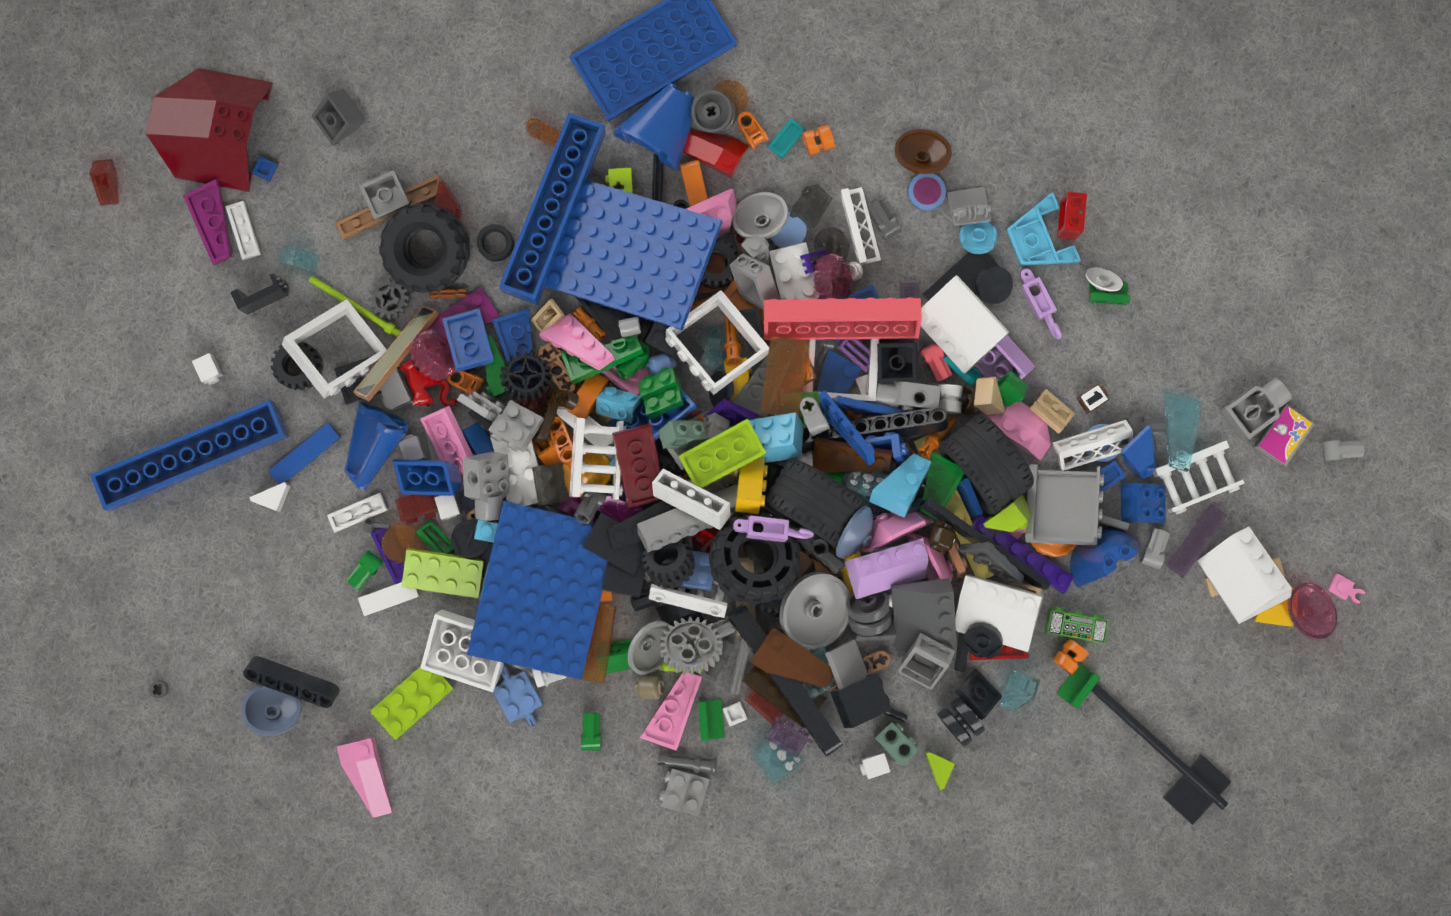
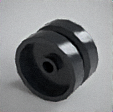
[937,697,985,747]

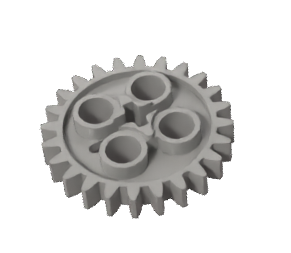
[659,617,723,676]

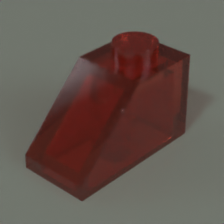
[89,159,119,205]
[434,181,462,220]

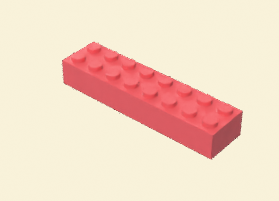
[764,297,922,340]

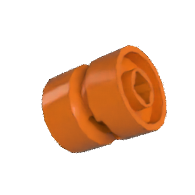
[802,124,835,156]
[1052,638,1089,675]

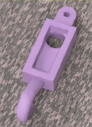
[1020,269,1062,339]
[733,516,814,542]

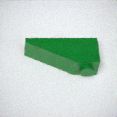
[485,335,515,398]

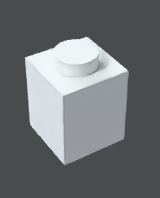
[192,353,223,385]
[399,434,427,460]
[435,494,462,520]
[859,752,890,779]

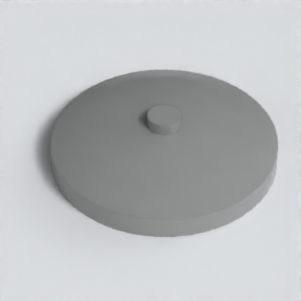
[780,572,850,649]

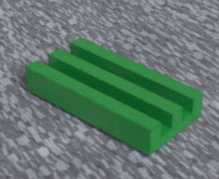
[416,519,454,554]

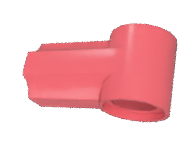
[920,342,952,383]

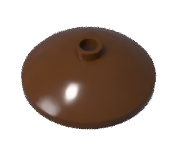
[894,129,952,174]

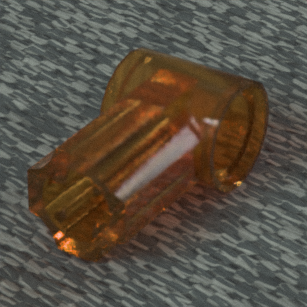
[526,118,561,147]

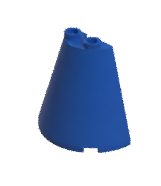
[613,83,694,171]
[344,402,409,490]
[1070,527,1140,588]

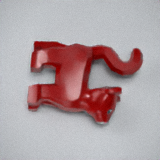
[398,352,457,407]

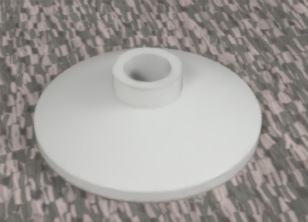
[1086,267,1123,291]

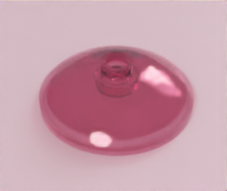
[1288,583,1337,640]

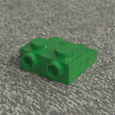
[638,368,684,419]

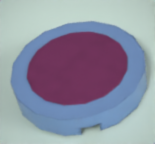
[908,173,946,211]

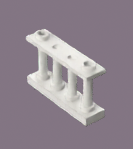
[569,418,626,500]
[1153,441,1244,515]
[649,557,728,618]

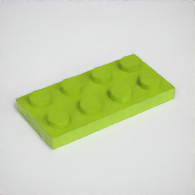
[678,419,767,488]
[402,548,484,598]
[370,666,454,740]

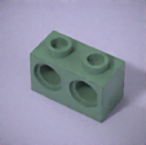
[658,420,708,449]
[874,721,919,767]

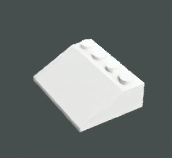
[921,275,1009,374]
[1197,527,1292,624]
[955,574,1044,652]
[420,610,504,692]

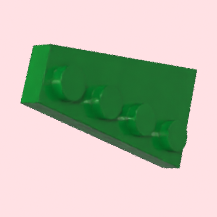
[561,335,644,385]

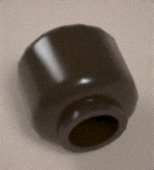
[928,523,957,553]

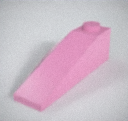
[337,737,392,817]

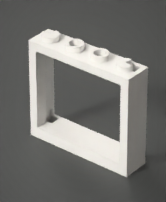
[665,290,769,395]
[282,299,387,399]
[802,339,879,404]

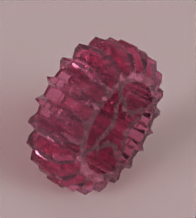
[813,254,853,299]
[409,330,456,381]

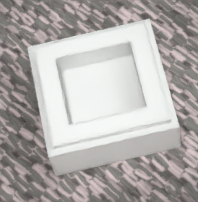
[722,701,747,727]

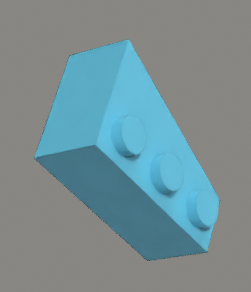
[869,454,931,518]

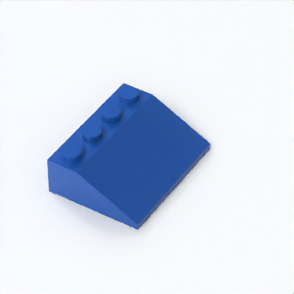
[609,390,697,441]

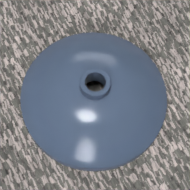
[836,505,873,559]
[241,685,301,737]

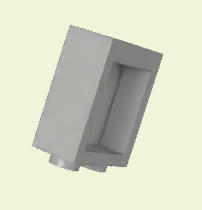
[730,254,780,310]
[897,633,955,690]

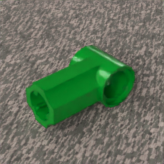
[615,343,650,380]
[346,550,384,591]
[581,712,601,751]

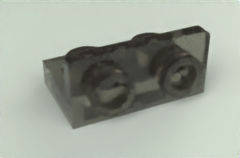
[789,184,833,229]
[532,462,568,506]

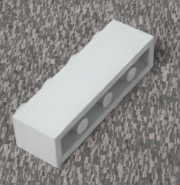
[652,469,731,530]

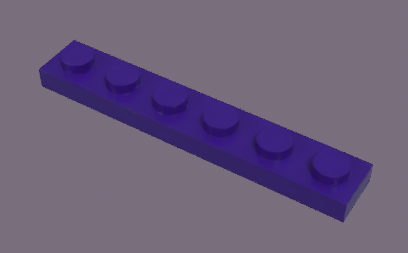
[971,515,1074,594]

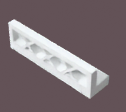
[840,187,881,265]
[1053,420,1134,471]

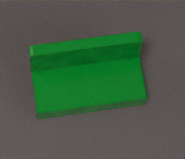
[1088,282,1130,305]
[596,638,633,674]
[1057,664,1101,709]
[698,699,724,741]

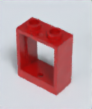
[1057,192,1087,240]

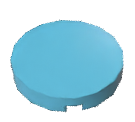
[959,221,998,254]

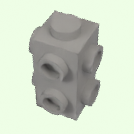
[741,233,770,266]

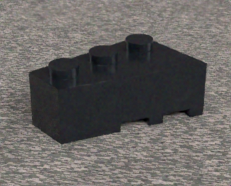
[642,321,705,365]

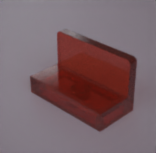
[745,690,783,726]

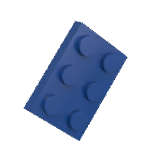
[442,309,494,372]

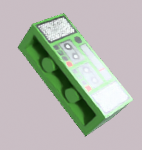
[1045,607,1109,643]

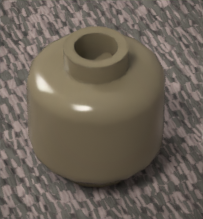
[635,675,665,700]

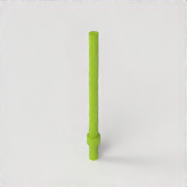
[309,275,402,337]

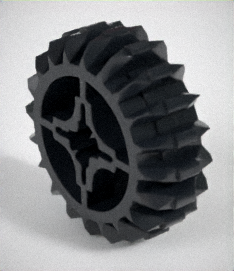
[500,350,552,402]

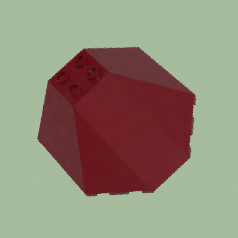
[146,68,273,192]

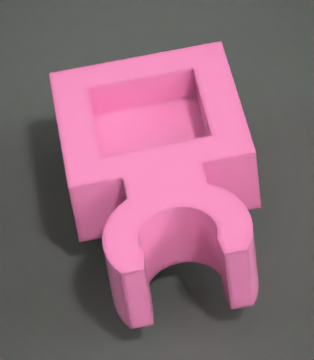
[1327,574,1365,603]

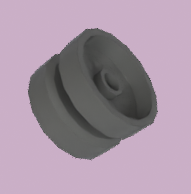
[691,90,737,133]
[846,591,892,636]

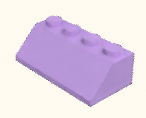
[975,335,1036,381]
[845,538,928,599]

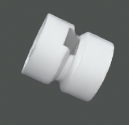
[938,384,963,414]

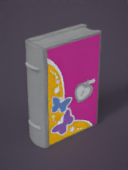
[1254,404,1315,468]

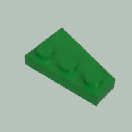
[921,452,965,521]

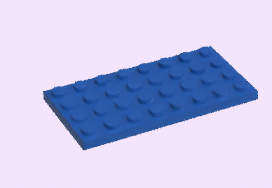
[569,0,738,122]

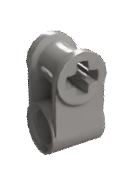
[800,397,830,436]

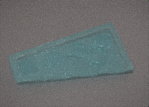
[1164,391,1202,472]

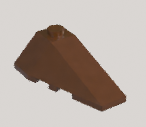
[750,628,834,688]

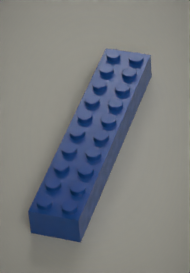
[499,113,606,305]
[90,400,289,511]

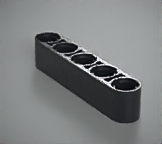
[243,656,340,708]

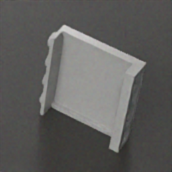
[1025,464,1104,545]

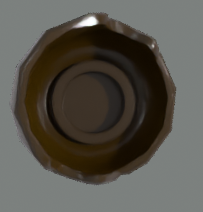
[958,385,979,416]

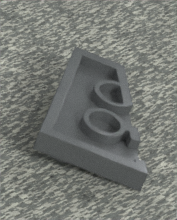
[959,542,1024,583]

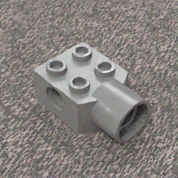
[1220,378,1292,441]
[875,381,941,411]
[463,452,509,521]

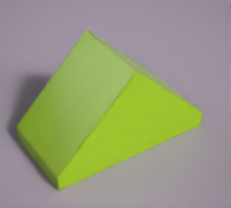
[925,751,955,791]

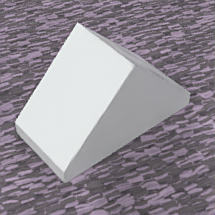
[249,482,291,512]

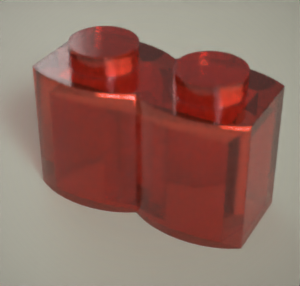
[395,495,439,525]

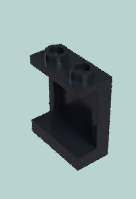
[230,273,289,315]
[830,673,891,728]

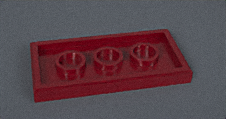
[612,423,661,508]

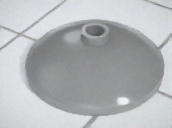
[732,192,789,239]
[628,621,669,675]

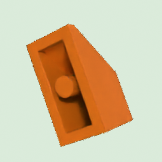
[533,434,562,471]

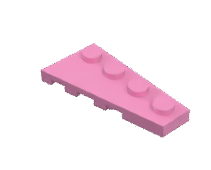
[539,313,614,370]
[640,672,702,751]

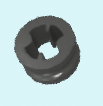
[149,681,169,698]

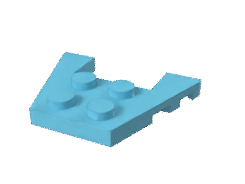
[1006,192,1081,266]

